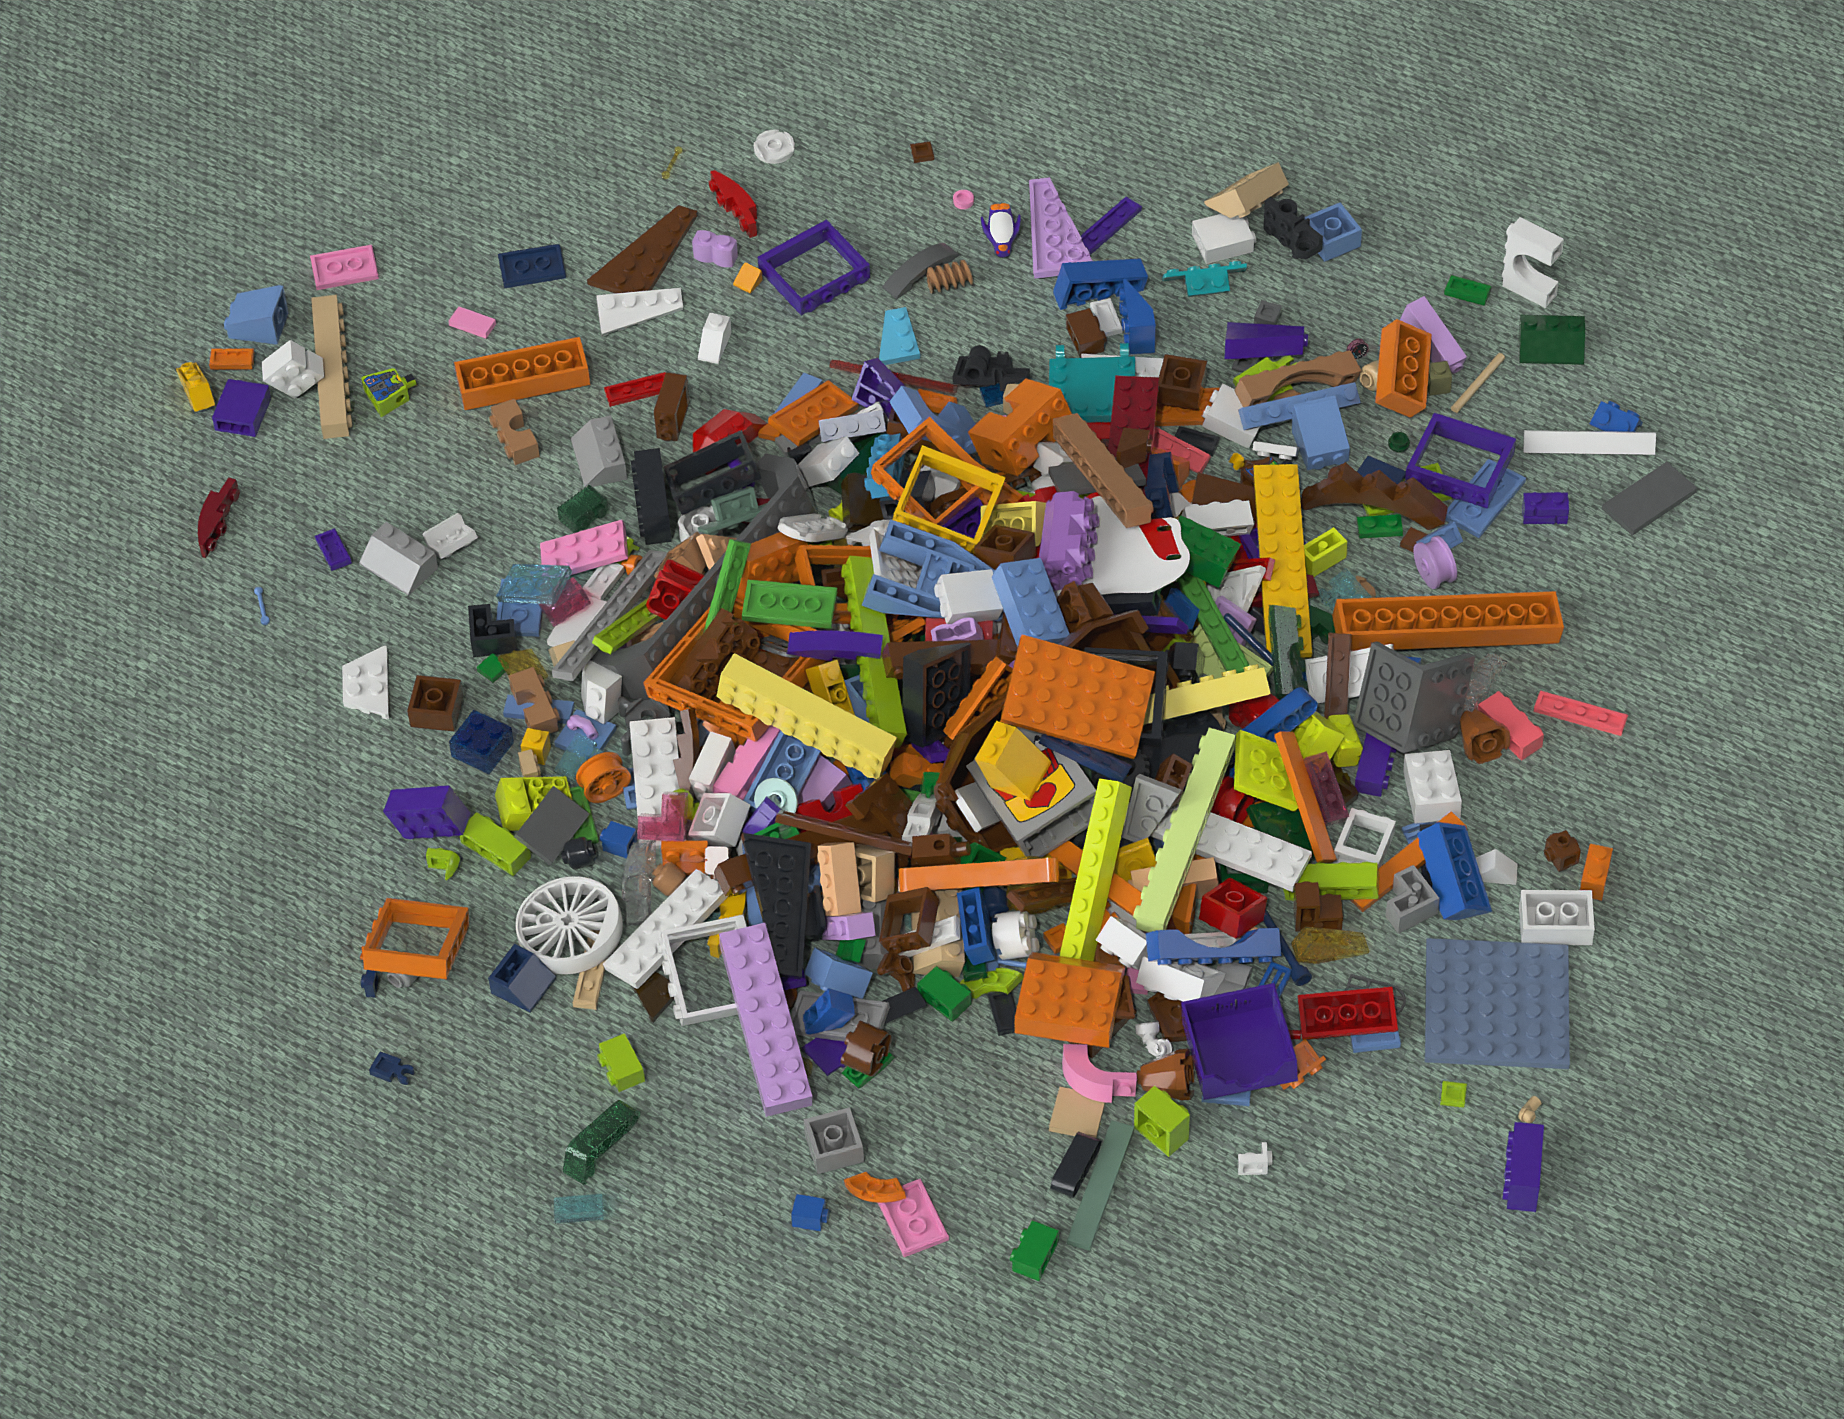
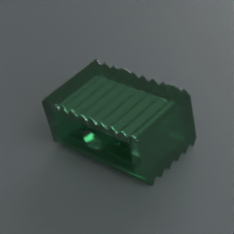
[557,485,608,533]

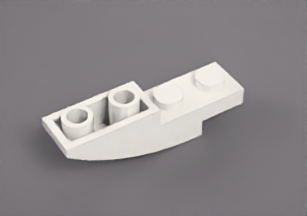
[902,793,942,842]

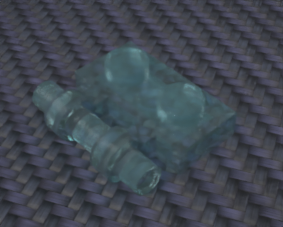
[1318,568,1372,611]

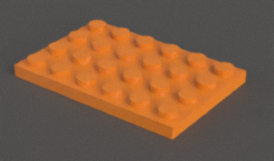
[1000,634,1155,759]

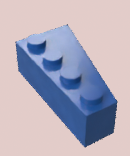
[1053,259,1148,310]

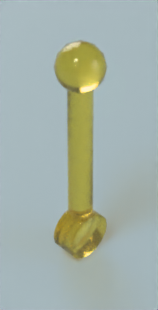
[661,146,682,179]

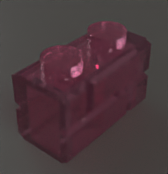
[536,577,591,627]

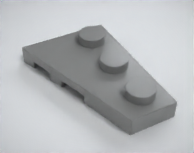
[1122,774,1182,842]

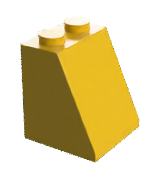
[975,721,1051,800]

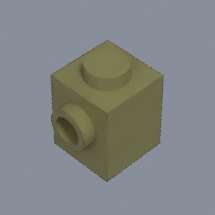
[1427,361,1452,396]

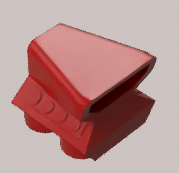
[646,559,705,620]

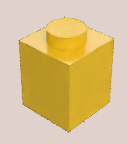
[521,728,551,765]

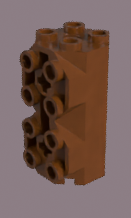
[669,608,761,703]

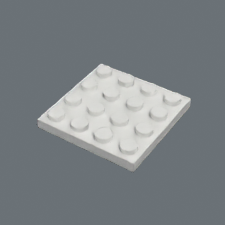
[869,529,922,588]

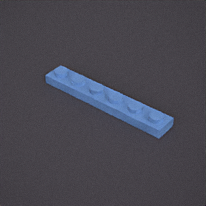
[1238,382,1361,430]

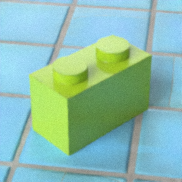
[597,1033,645,1092]

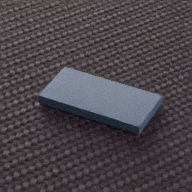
[1445,459,1526,538]

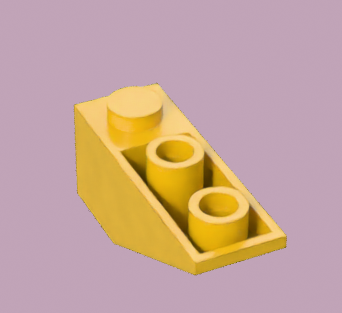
[176,362,215,412]
[805,660,855,715]

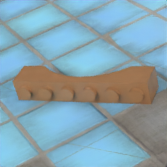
[1234,350,1361,407]

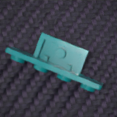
[1162,261,1248,297]

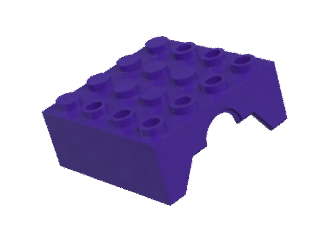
[1181,983,1298,1100]

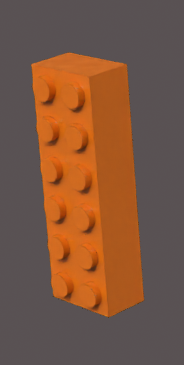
[454,337,590,410]

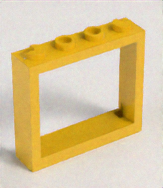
[892,445,1005,554]

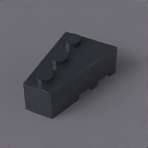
[1165,642,1205,684]

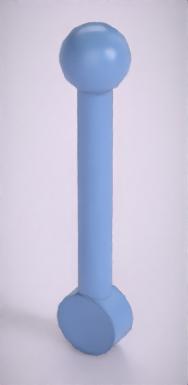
[254,587,270,625]

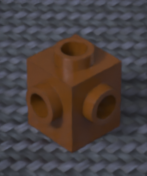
[1544,830,1581,872]

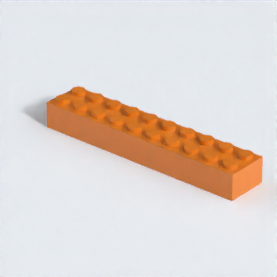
[1332,591,1564,651]

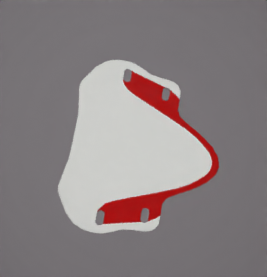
[1033,492,1190,600]

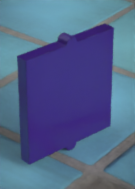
[802,1038,847,1076]

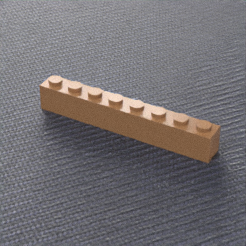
[1053,413,1153,528]

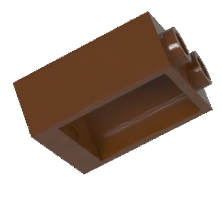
[654,372,690,441]
[879,887,939,954]

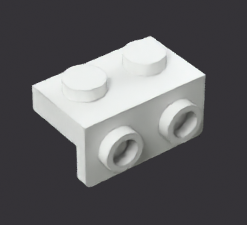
[423,513,478,559]

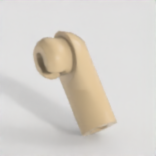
[1518,1096,1542,1123]

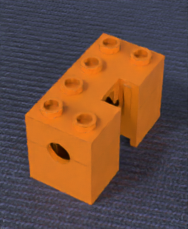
[968,378,1072,477]

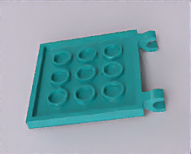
[1049,343,1135,423]

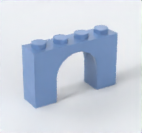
[889,386,976,455]

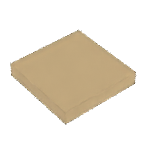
[1049,1087,1106,1138]

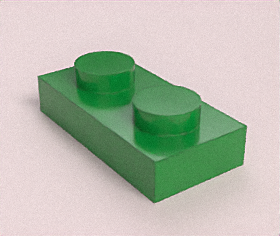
[1356,514,1403,539]

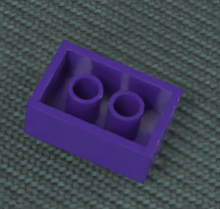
[383,785,471,839]
[1502,1122,1544,1212]

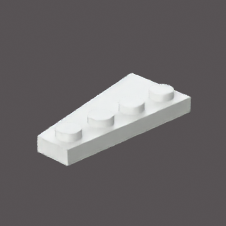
[596,288,683,337]

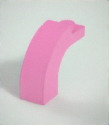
[1062,1044,1137,1103]

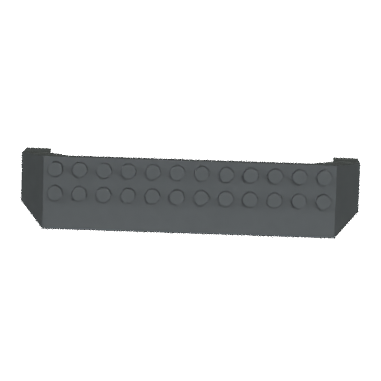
[590,454,818,700]

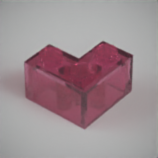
[637,791,688,841]

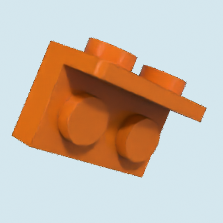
[661,841,708,875]

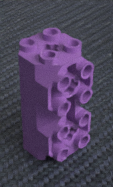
[1039,491,1099,591]

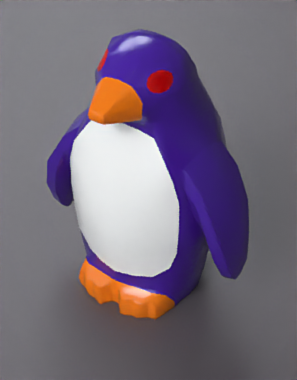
[981,203,1021,258]

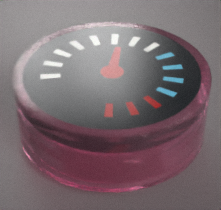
[1346,338,1369,360]

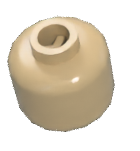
[1360,360,1379,391]

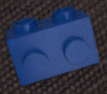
[1589,401,1643,432]

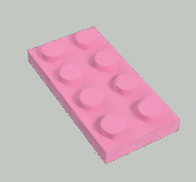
[540,520,628,582]

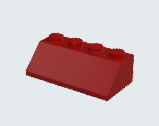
[1297,987,1398,1040]

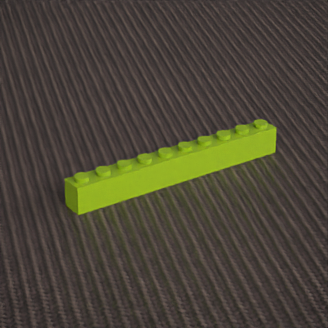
[841,555,907,748]

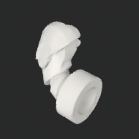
[1135,1022,1173,1058]

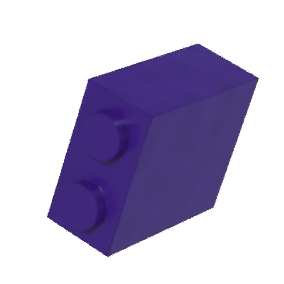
[212,379,272,437]

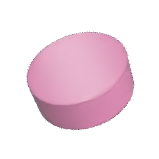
[953,190,974,209]

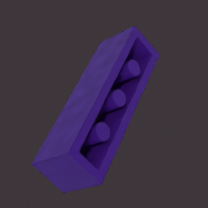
[1355,733,1397,797]

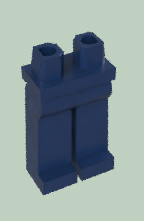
[1144,452,1179,519]

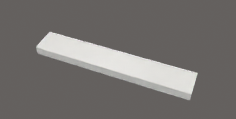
[1523,430,1656,455]

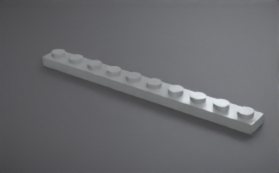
[552,550,668,681]

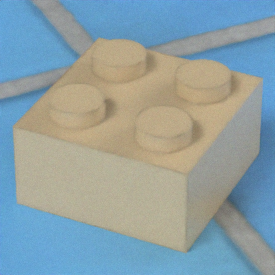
[518,749,541,777]

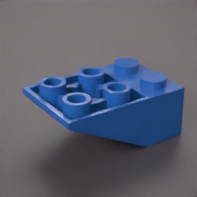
[1119,279,1155,355]

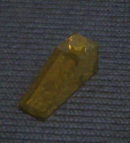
[1291,926,1370,964]

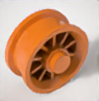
[576,752,631,803]

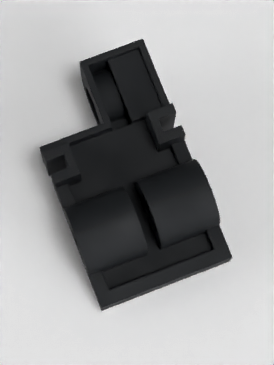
[1263,196,1323,259]
[952,345,1030,391]

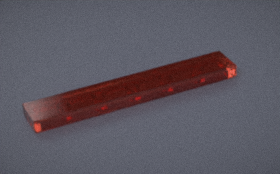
[829,359,958,393]

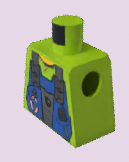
[361,368,416,417]

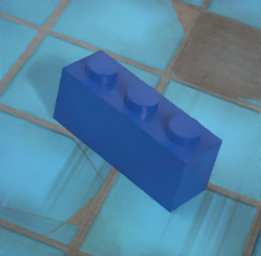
[957,887,995,965]

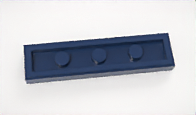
[1038,734,1132,783]

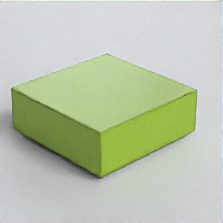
[1440,1081,1467,1108]

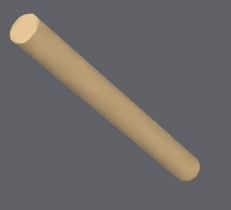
[1451,353,1505,413]

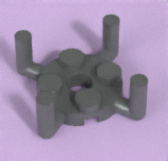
[618,696,679,756]

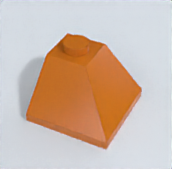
[1171,883,1197,934]

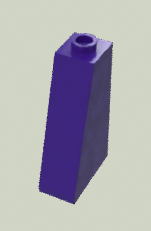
[1224,322,1308,359]

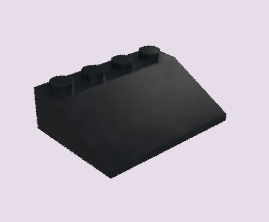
[903,642,971,748]
[1138,710,1235,779]

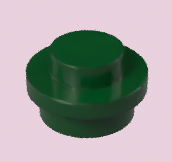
[1388,432,1410,452]

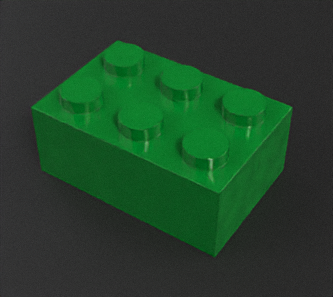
[1166,515,1241,588]

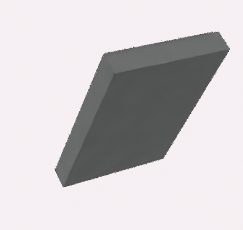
[514,786,589,865]

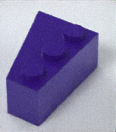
[851,358,905,419]

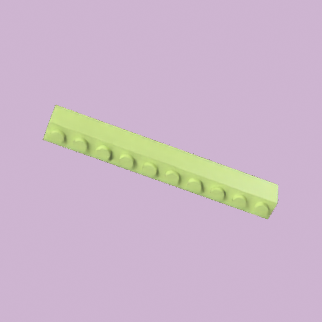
[1133,728,1235,932]

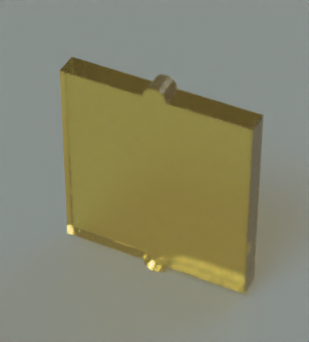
[498,649,548,679]

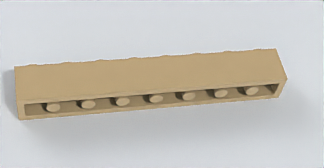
[311,295,353,439]

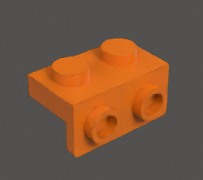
[1280,1039,1326,1090]

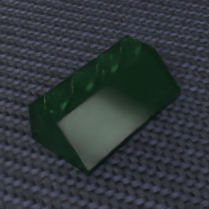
[1268,605,1308,700]

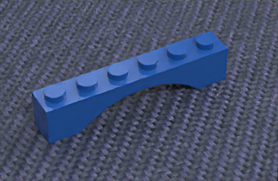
[1146,928,1281,966]

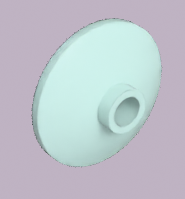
[754,778,798,823]

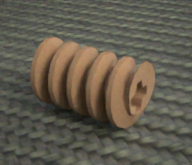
[926,260,973,294]

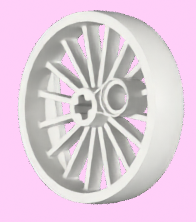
[516,877,623,974]

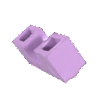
[822,912,876,940]

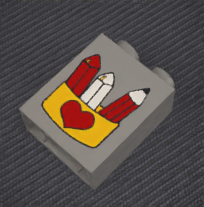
[966,727,1096,860]

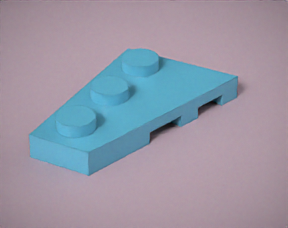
[879,307,920,365]

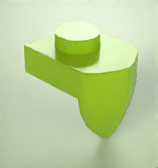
[426,848,460,880]

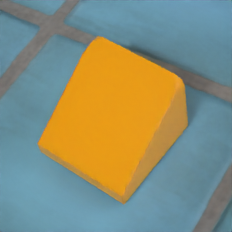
[733,262,763,294]

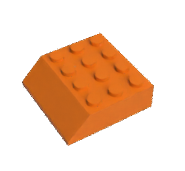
[1015,952,1126,1048]

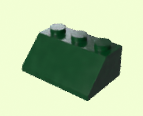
[1519,315,1585,365]
[823,433,881,495]

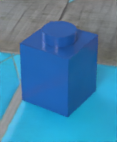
[600,821,638,859]
[791,1194,829,1231]

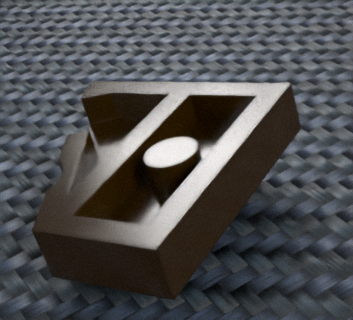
[631,971,674,1023]

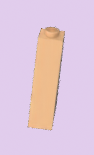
[1128,857,1219,899]

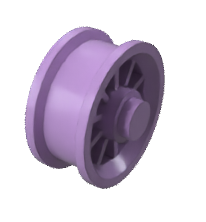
[1414,536,1457,589]

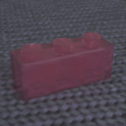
[1303,751,1349,827]

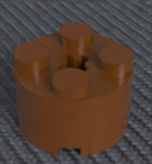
[840,1020,892,1077]

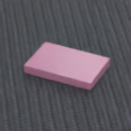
[310,245,379,290]
[877,1179,949,1257]

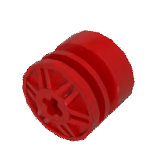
[1211,774,1255,824]

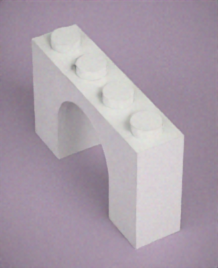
[1502,217,1564,308]

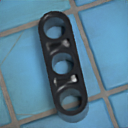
[1050,1131,1102,1198]

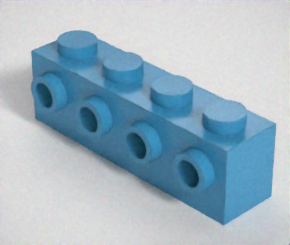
[864,433,905,499]

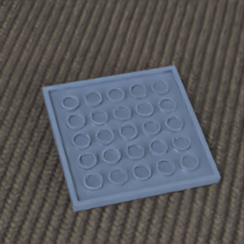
[1425,938,1570,1069]

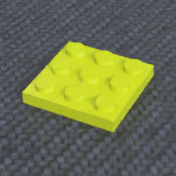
[1234,730,1298,812]

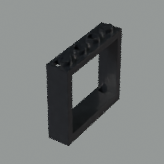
[663,430,762,516]
[1084,647,1169,746]

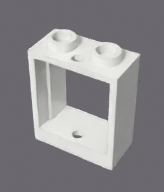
[1333,808,1396,869]

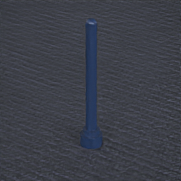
[1223,613,1308,691]
[1263,909,1312,986]

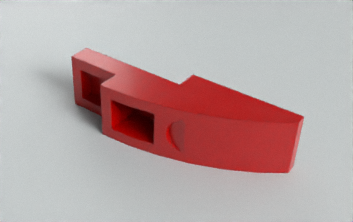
[708,170,757,238]

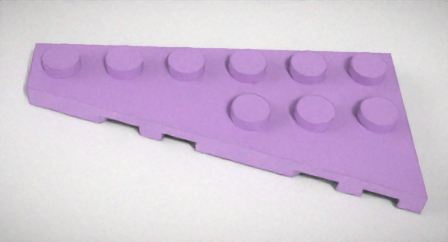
[1029,177,1092,279]

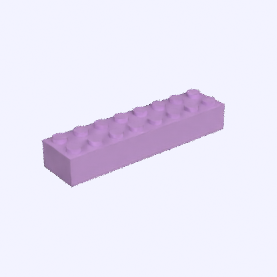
[719,923,812,1117]

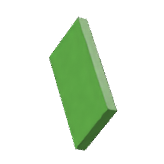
[742,580,837,629]

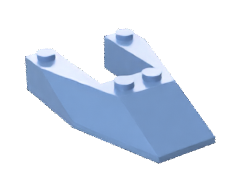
[862,519,1004,621]

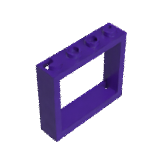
[757,219,870,316]
[1405,413,1516,509]

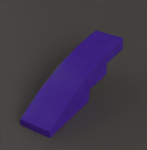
[787,631,883,661]

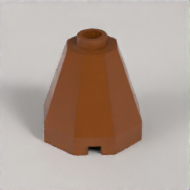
[1459,708,1510,764]
[1136,1049,1195,1101]

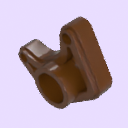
[877,952,915,992]

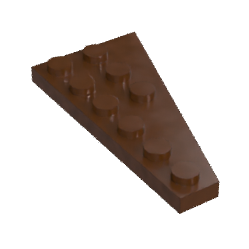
[587,205,698,294]

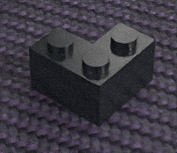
[468,604,518,657]

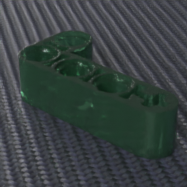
[563,1100,640,1185]

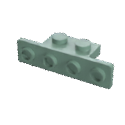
[697,486,767,535]

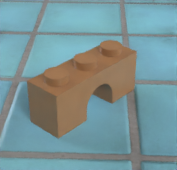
[489,399,540,465]
[508,667,560,733]

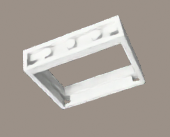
[657,915,747,1026]

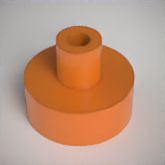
[621,555,643,575]

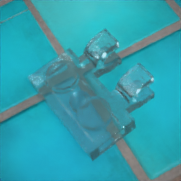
[554,732,604,783]

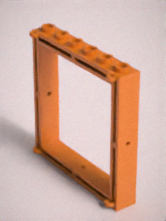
[643,597,826,742]

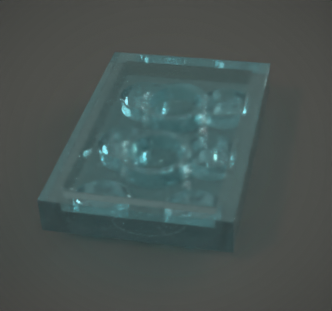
[496,564,572,604]

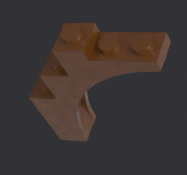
[1301,462,1448,530]

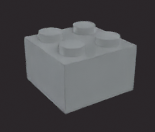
[803,1107,864,1174]

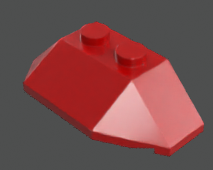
[693,409,768,475]

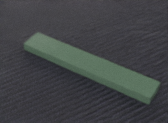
[1067,1120,1134,1251]

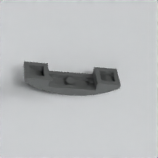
[882,243,959,300]
[1232,300,1282,373]

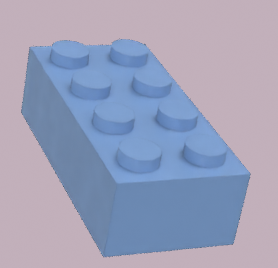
[992,558,1069,647]

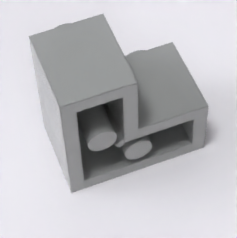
[1386,865,1439,934]

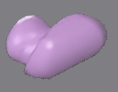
[566,715,598,740]

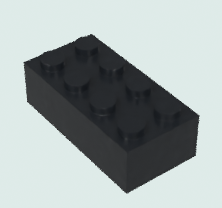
[630,448,672,545]

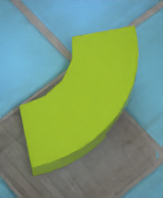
[959,968,1023,999]

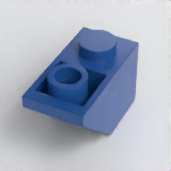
[803,988,855,1035]

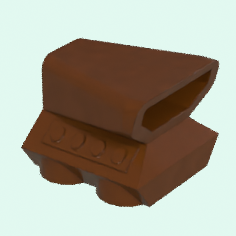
[1057,581,1114,634]

